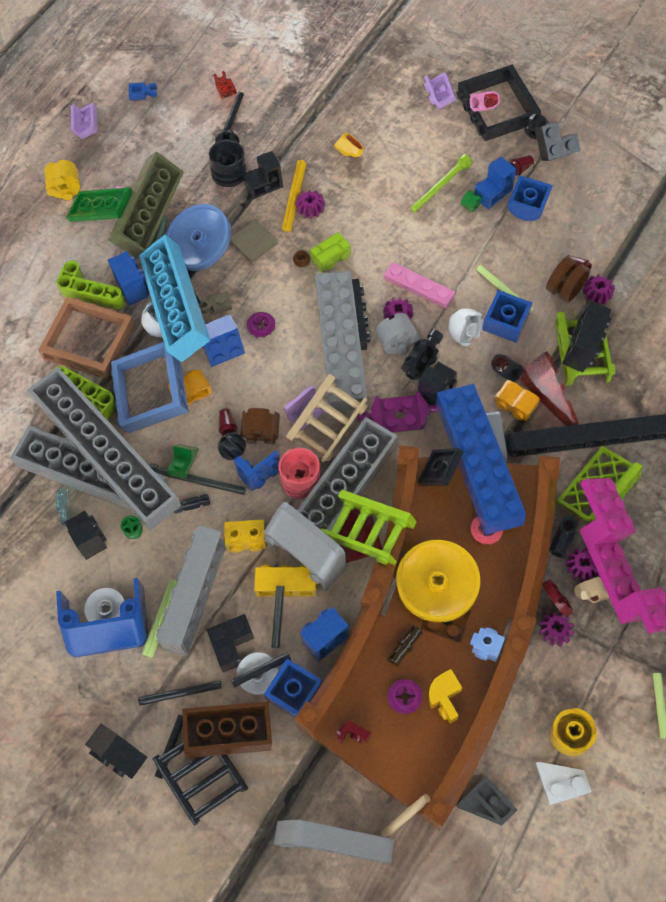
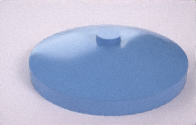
[166,204,231,271]

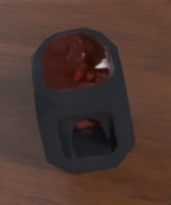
[491,354,523,382]

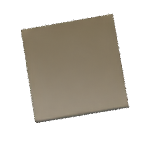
[230,219,278,264]

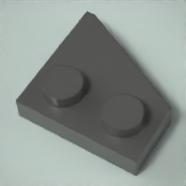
[456,776,517,826]

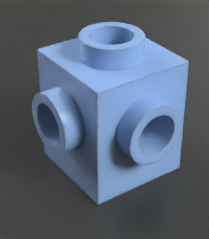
[470,628,505,662]

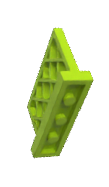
[557,446,643,524]

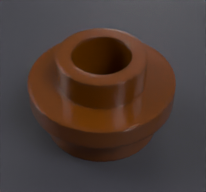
[293,250,311,267]

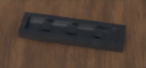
[352,278,370,350]

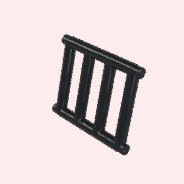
[152,741,248,826]

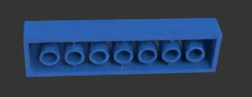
[436,384,526,535]

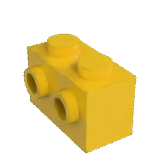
[224,519,267,553]

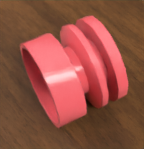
[278,448,321,499]

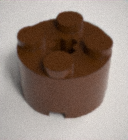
[240,408,280,444]

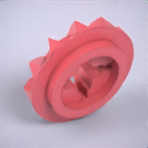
[471,516,503,545]

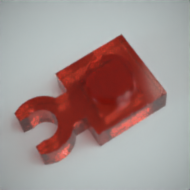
[214,71,237,99]

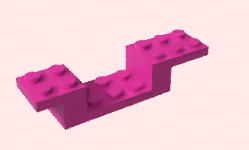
[579,478,666,634]

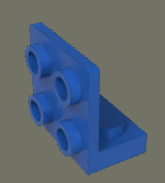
[234,451,280,492]

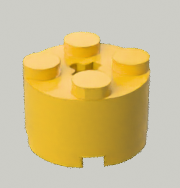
[44,160,81,201]
[549,708,597,757]

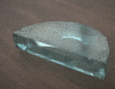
[56,488,69,526]

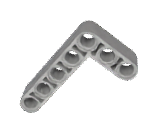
[274,820,395,864]

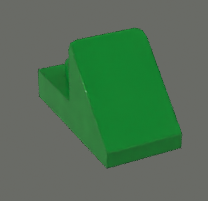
[167,444,199,479]

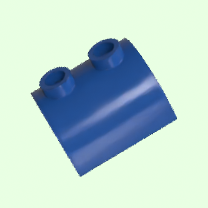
[508,175,553,221]

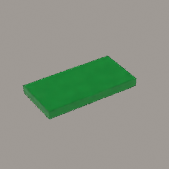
[66,187,133,222]

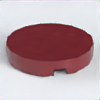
[543,579,573,617]

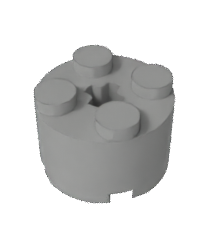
[376,313,420,355]

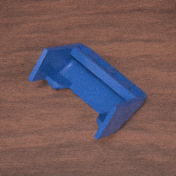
[56,578,148,657]

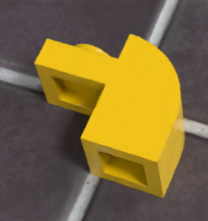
[429,669,462,724]

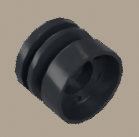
[209,140,246,187]

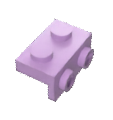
[424,72,457,109]
[70,103,98,139]
[284,385,329,430]

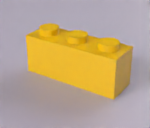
[254,565,317,597]

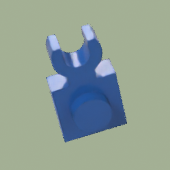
[129,82,157,101]

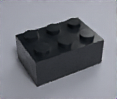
[562,301,612,373]

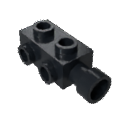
[401,329,443,380]

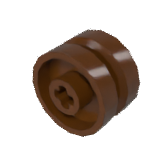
[546,256,590,303]

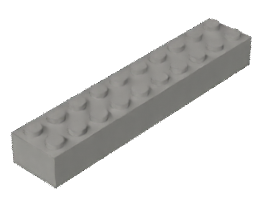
[27,367,181,531]

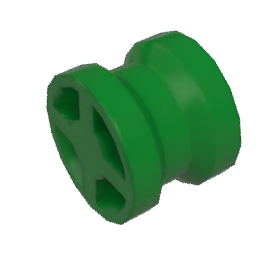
[461,190,482,212]
[120,516,143,539]

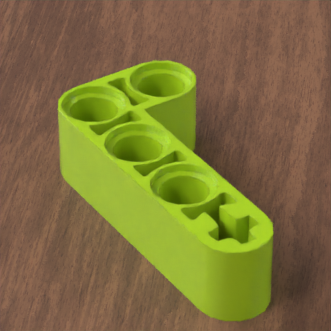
[56,260,125,310]
[53,366,116,421]

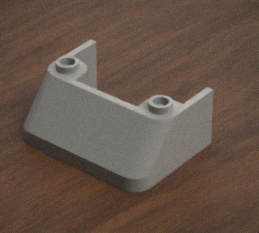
[263,502,346,592]

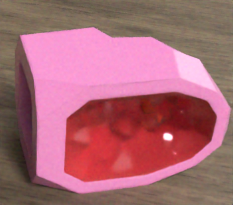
[470,91,500,111]

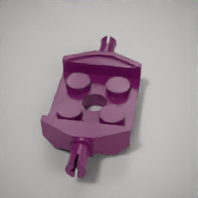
[357,391,439,433]

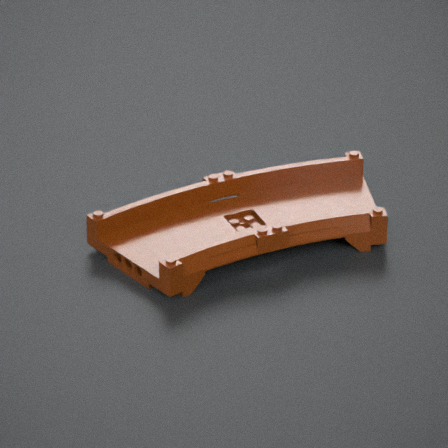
[294,446,560,831]

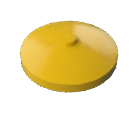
[396,540,480,622]

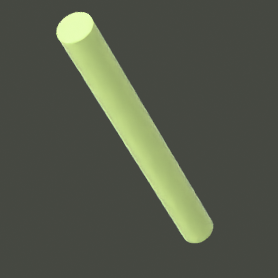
[476,265,534,313]

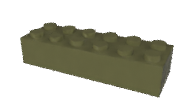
[108,151,184,259]

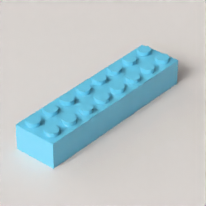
[139,234,210,362]

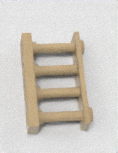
[286,373,368,464]

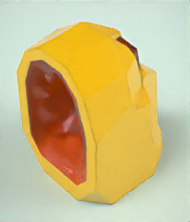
[334,132,364,158]

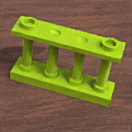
[554,312,615,386]
[321,490,416,565]

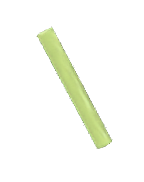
[653,673,666,739]

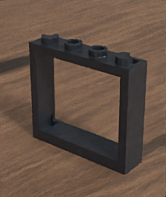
[456,64,541,141]

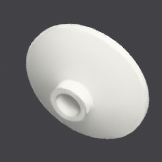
[84,588,124,622]
[237,653,278,695]

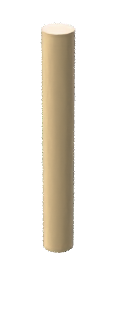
[381,794,430,838]

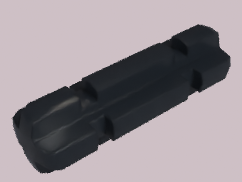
[174,494,210,514]

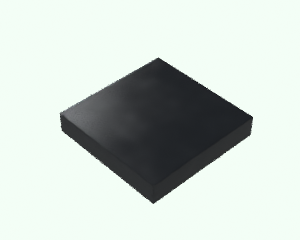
[417,448,464,486]

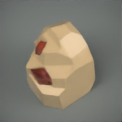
[574,577,609,603]

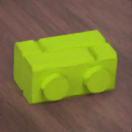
[310,232,351,272]

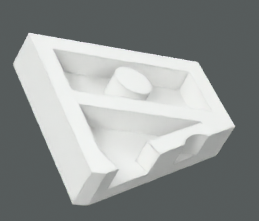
[535,762,592,806]

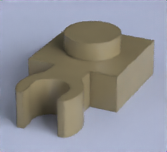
[200,291,232,314]

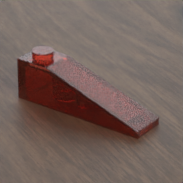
[521,351,579,426]

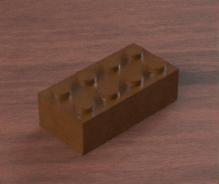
[182,701,272,759]

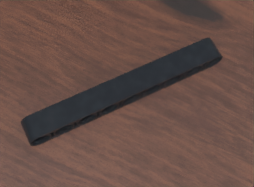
[506,414,666,457]

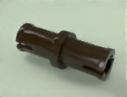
[387,625,423,667]

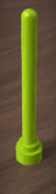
[411,154,472,212]

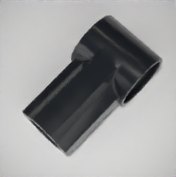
[549,516,578,558]

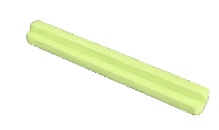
[142,580,178,658]

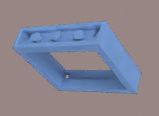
[111,342,189,433]

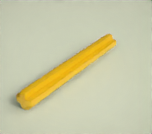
[282,160,306,232]

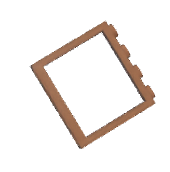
[38,297,135,380]

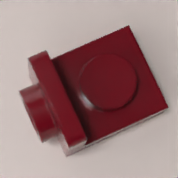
[336,720,371,744]

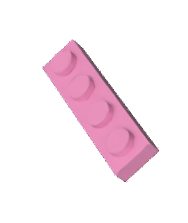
[384,262,455,309]

